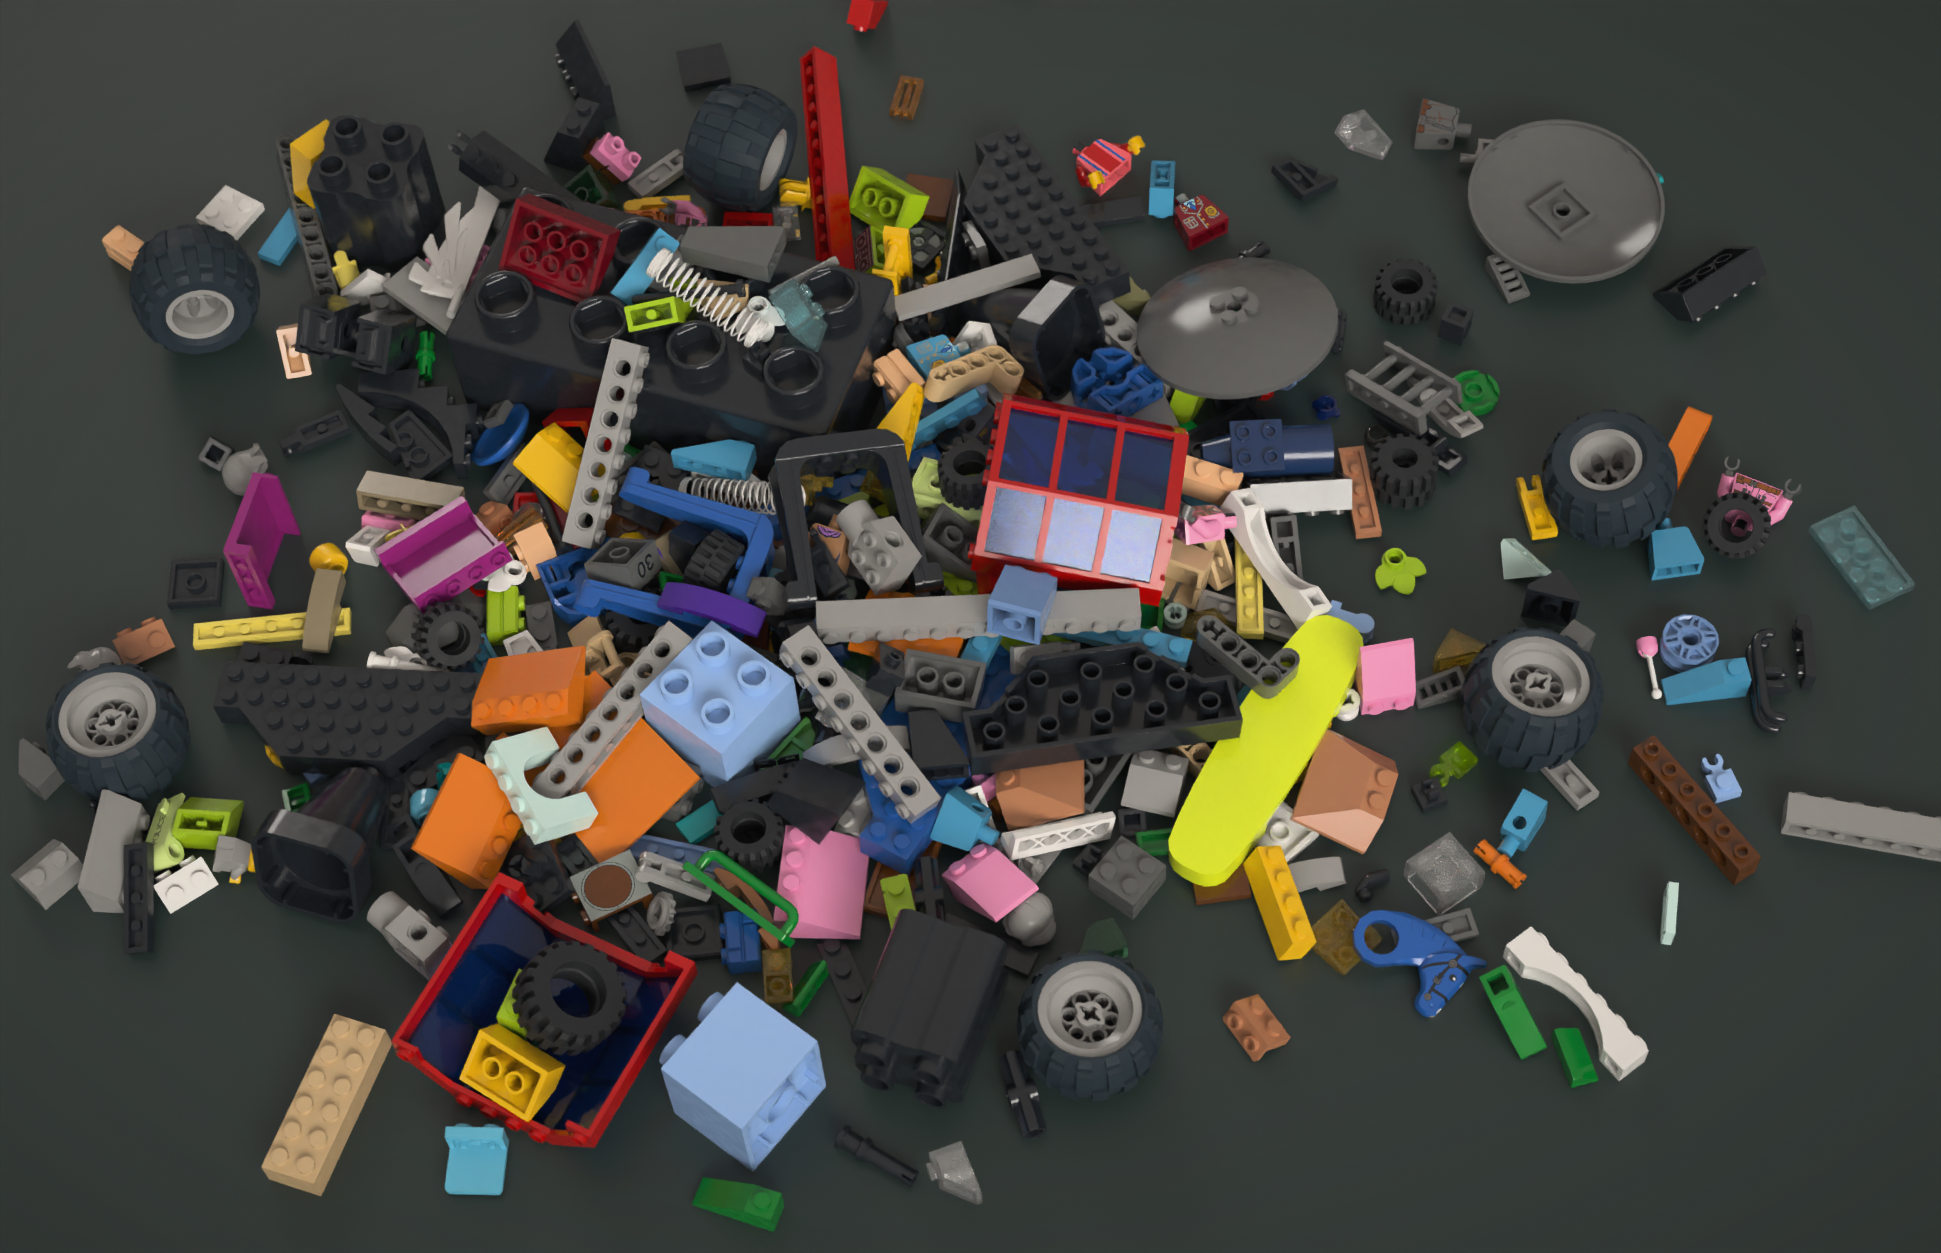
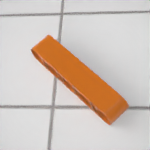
[1668,406,1713,499]

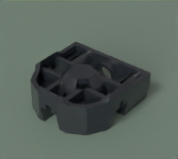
[776,618,830,710]

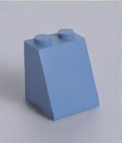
[987,565,1057,645]

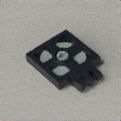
[909,219,946,274]

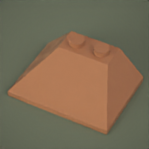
[1290,729,1398,855]
[996,760,1085,831]

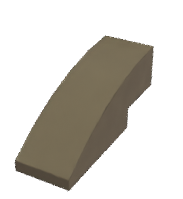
[302,568,346,654]

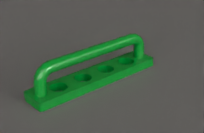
[682,850,799,948]

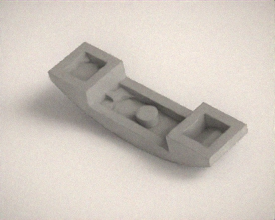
[1407,377,1483,438]
[803,726,911,768]

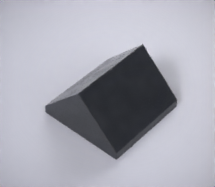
[1521,569,1581,627]

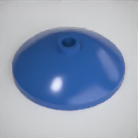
[472,403,529,466]

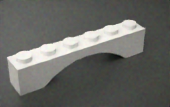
[1219,488,1332,630]
[1503,926,1649,1081]

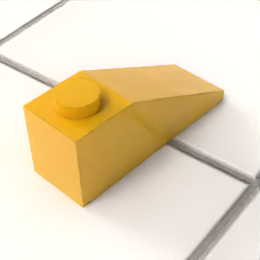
[877,382,925,462]

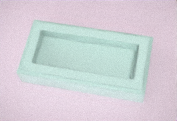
[1660,882,1679,945]

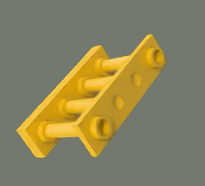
[872,226,913,324]

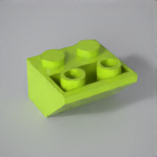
[172,797,244,850]

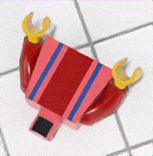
[1072,136,1145,196]

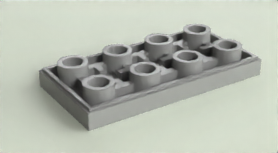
[382,257,467,335]

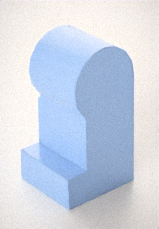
[1327,600,1374,644]

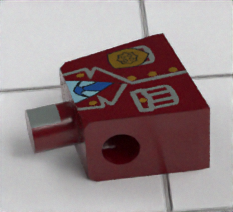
[1173,193,1229,252]

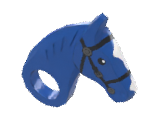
[1352,910,1487,1017]

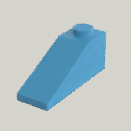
[1149,160,1175,218]
[610,228,680,306]
[671,439,757,484]
[1660,657,1752,705]

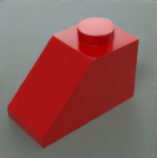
[847,0,888,32]

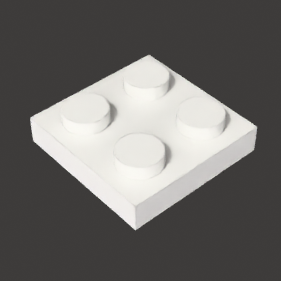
[196,185,265,240]

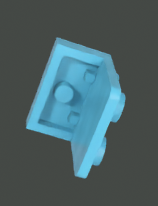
[445,1123,509,1195]

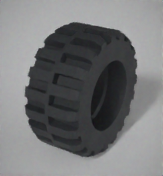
[512,940,627,1056]

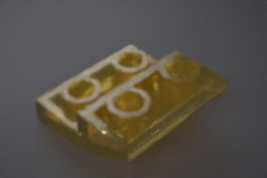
[1311,899,1383,975]

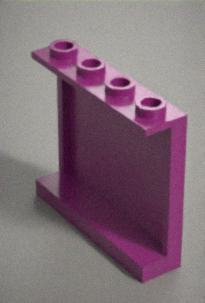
[223,472,301,610]
[374,496,512,614]

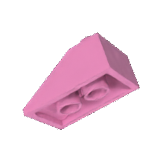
[1353,638,1416,715]
[942,842,1039,922]

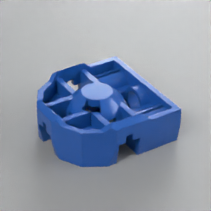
[1070,347,1163,417]
[536,538,610,627]

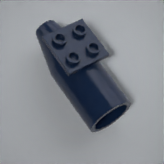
[1200,419,1334,479]

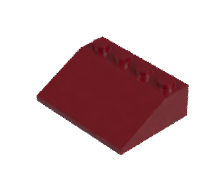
[498,194,620,303]

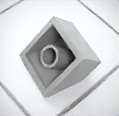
[1121,750,1189,818]
[11,839,83,910]

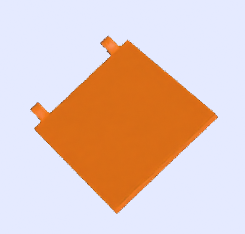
[495,670,701,863]

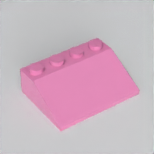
[773,825,870,939]

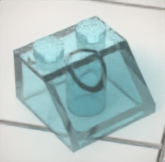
[769,278,828,352]

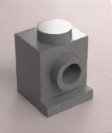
[746,577,786,616]

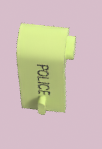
[145,793,185,874]

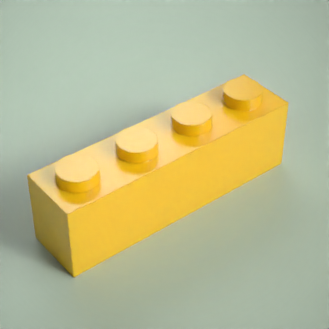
[1243,845,1316,960]

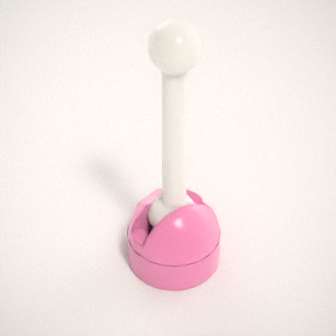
[1635,636,1662,699]

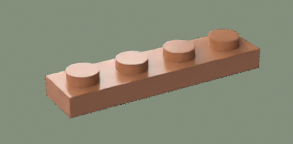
[1338,446,1382,539]

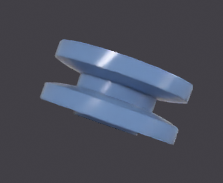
[1659,614,1719,673]

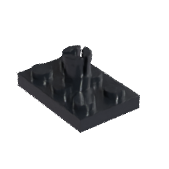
[612,445,691,534]
[504,834,576,915]

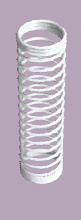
[646,248,770,348]
[678,477,806,515]

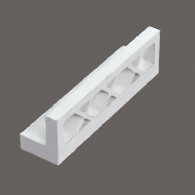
[1000,811,1116,861]

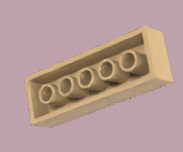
[261,1014,392,1196]

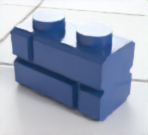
[719,909,763,974]

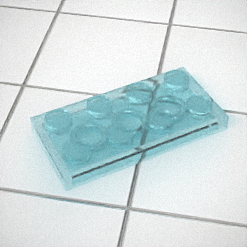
[1809,505,1915,610]

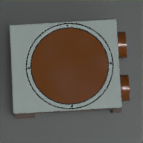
[570,849,654,933]

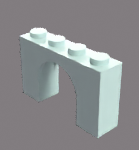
[484,726,598,845]

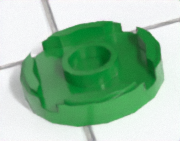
[1453,370,1500,416]

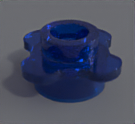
[1312,395,1341,421]

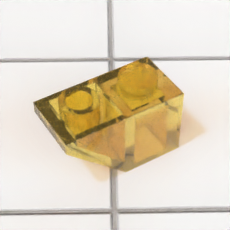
[762,948,794,1004]

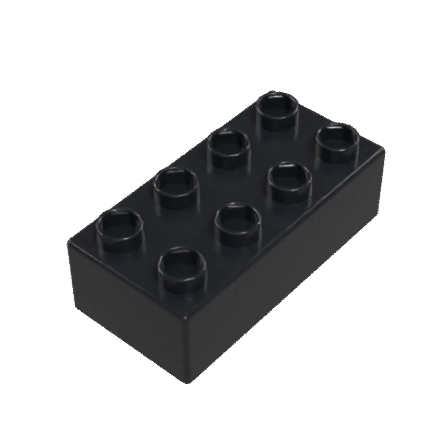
[446,187,897,490]

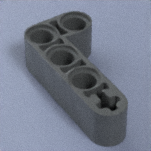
[1195,615,1300,699]

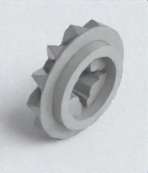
[647,891,676,936]

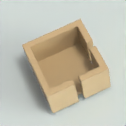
[1148,538,1215,610]

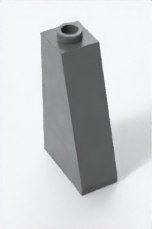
[678,226,787,283]

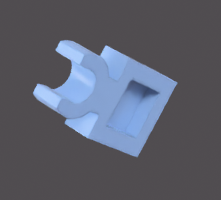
[1700,754,1742,804]

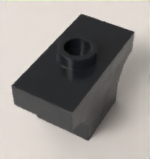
[865,642,905,698]

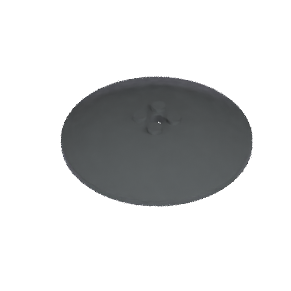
[1467,119,1665,284]
[1137,258,1338,399]

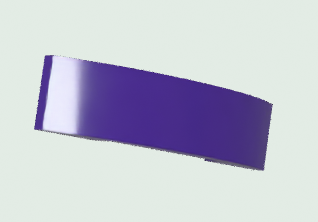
[657,582,767,638]

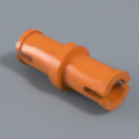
[1473,839,1527,889]

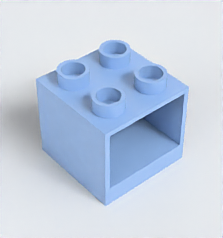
[640,621,801,787]
[660,983,826,1172]

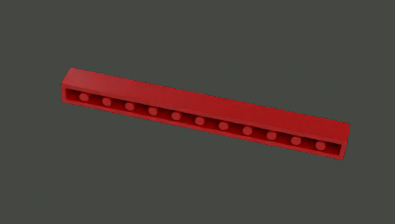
[800,46,855,270]

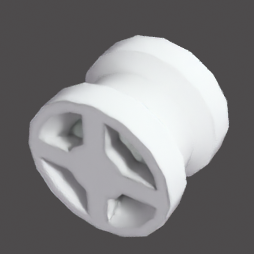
[1336,688,1360,721]

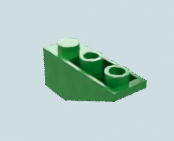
[1479,964,1548,1060]

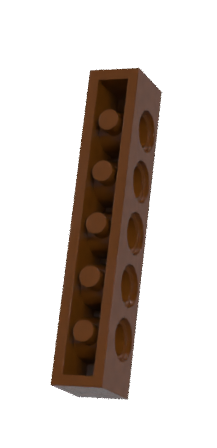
[1627,735,1761,885]

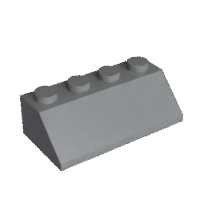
[78,789,150,913]

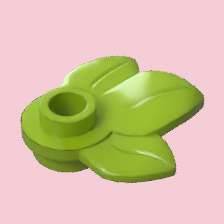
[1375,548,1426,595]

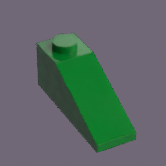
[692,1177,784,1232]

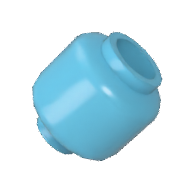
[410,788,439,827]

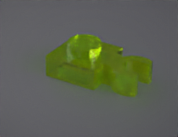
[1429,741,1478,787]

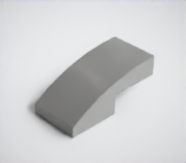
[1288,857,1346,892]

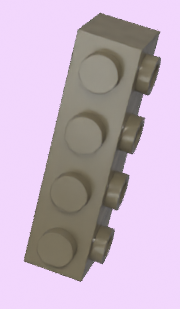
[356,471,465,520]

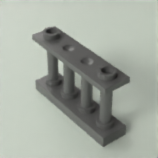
[1344,341,1463,436]

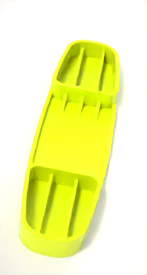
[1168,615,1364,887]

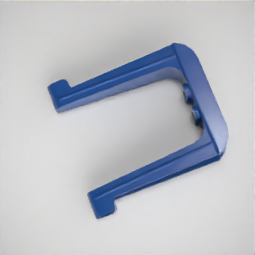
[573,467,775,641]

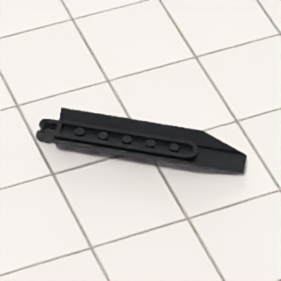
[447,130,582,208]
[928,168,970,338]

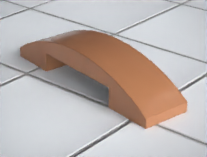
[713,867,781,962]

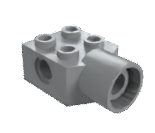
[836,500,922,595]
[367,891,452,981]

